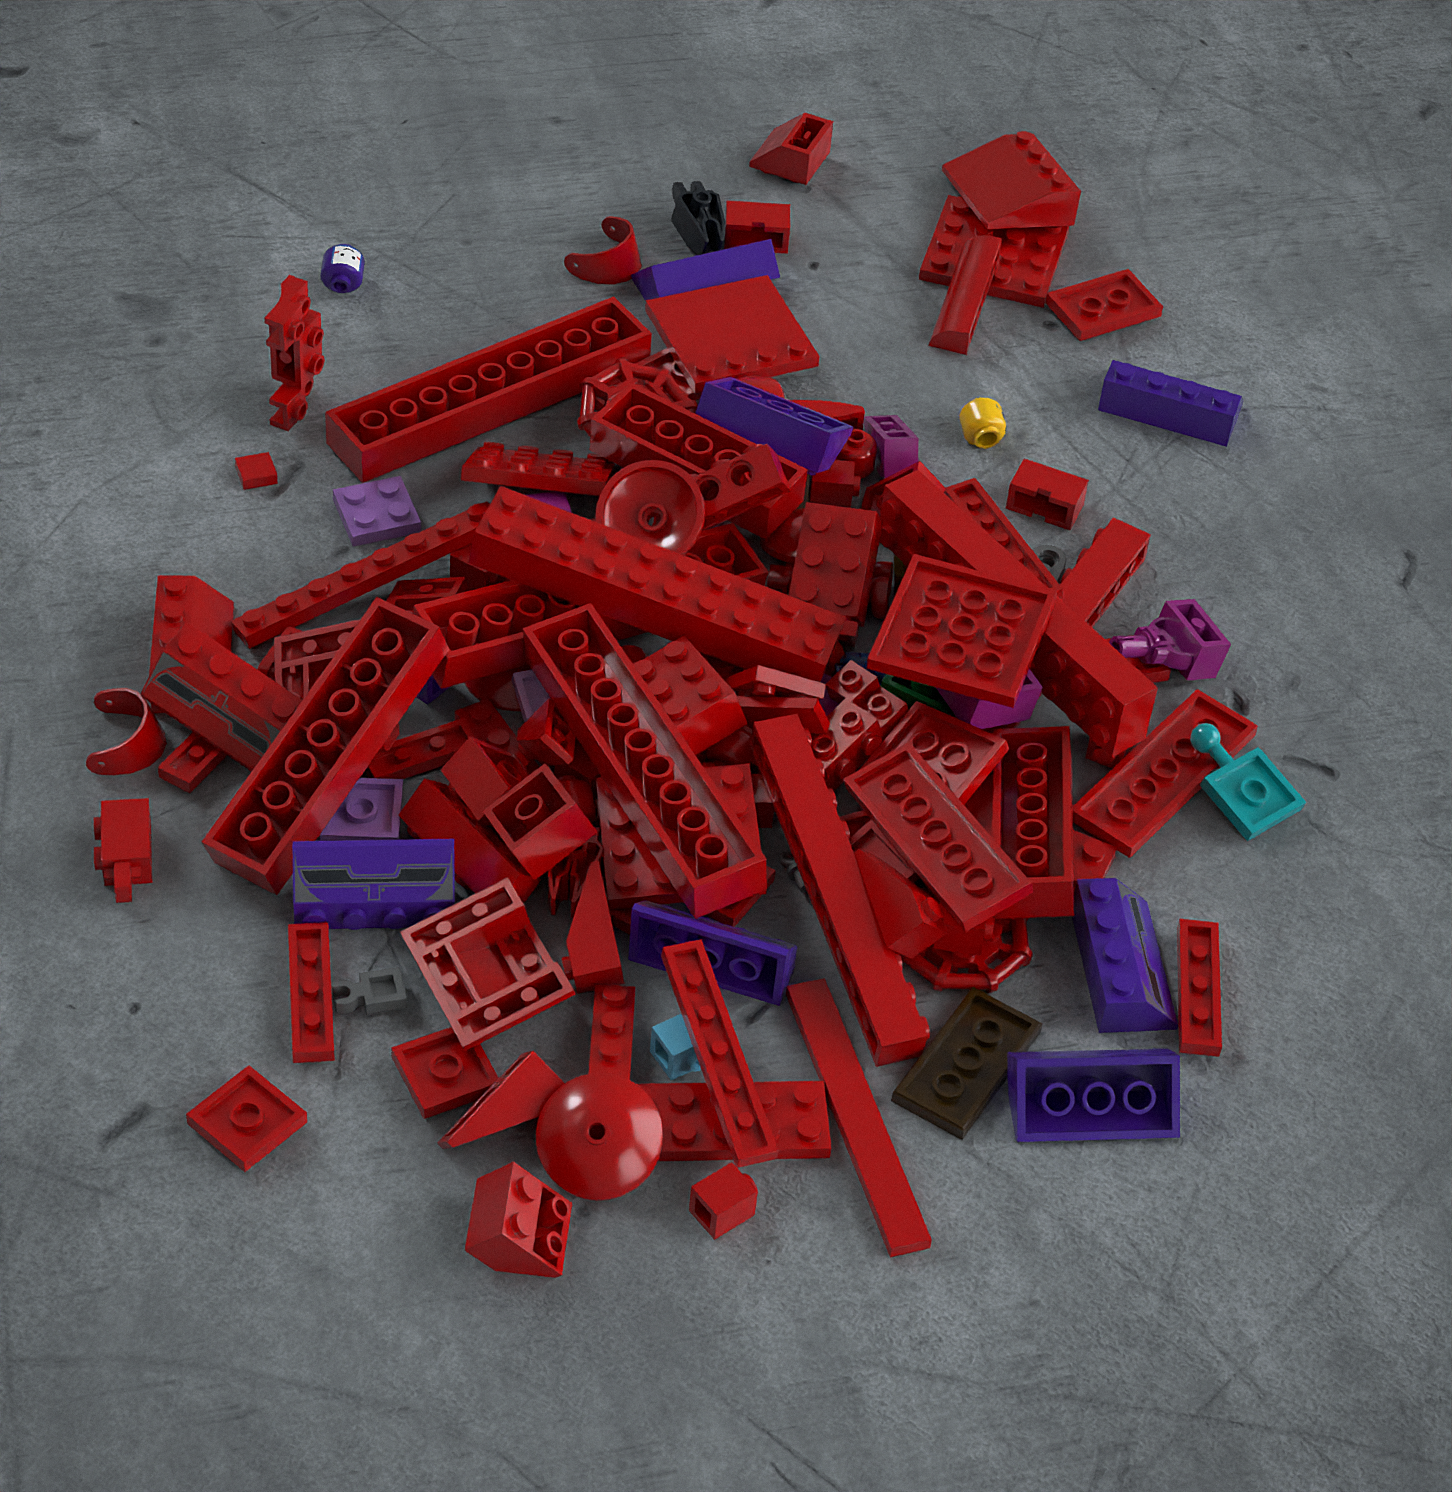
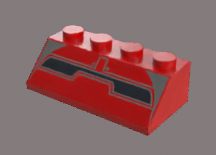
[141,621,302,772]

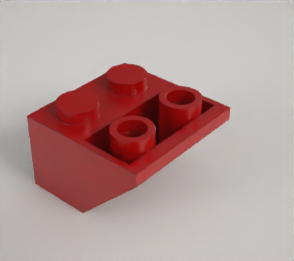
[749,113,834,185]
[465,1162,572,1278]

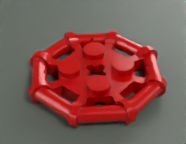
[577,358,698,463]
[900,884,1033,993]

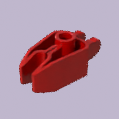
[548,827,604,918]

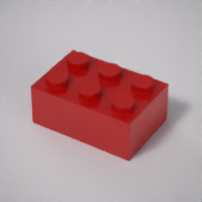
[789,502,883,627]
[634,635,748,755]

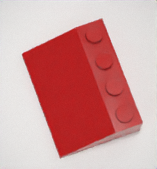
[942,131,1081,229]

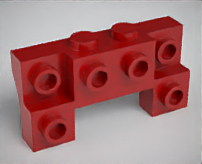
[264,275,325,432]
[750,660,909,791]

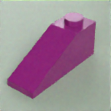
[863,415,919,479]

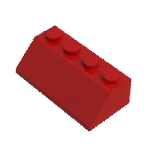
[149,575,234,713]

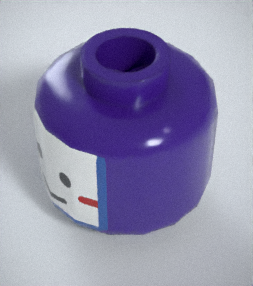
[320,244,365,293]

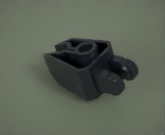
[671,181,726,255]

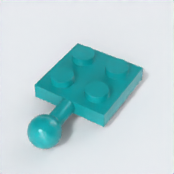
[1190,723,1306,841]

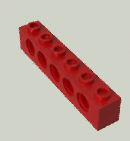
[590,443,791,531]

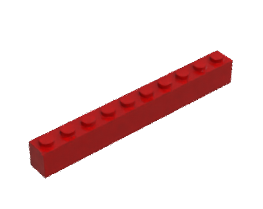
[956,517,1151,734]
[749,714,930,1067]

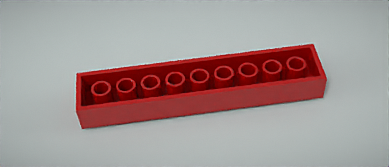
[325,296,652,483]
[880,470,1158,757]
[468,486,846,683]
[412,523,769,689]
[522,603,767,919]

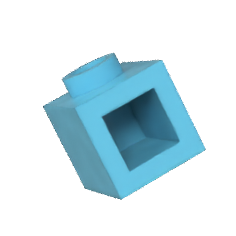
[650,1014,701,1080]

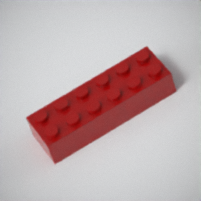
[589,382,808,540]
[992,726,1074,919]

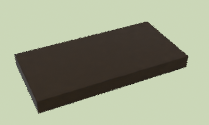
[891,987,1043,1140]

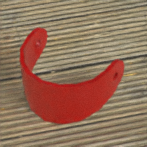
[564,216,642,285]
[86,688,167,776]

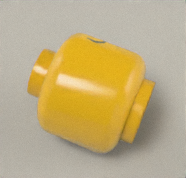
[959,398,1007,449]

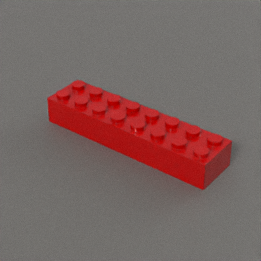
[202,597,449,895]

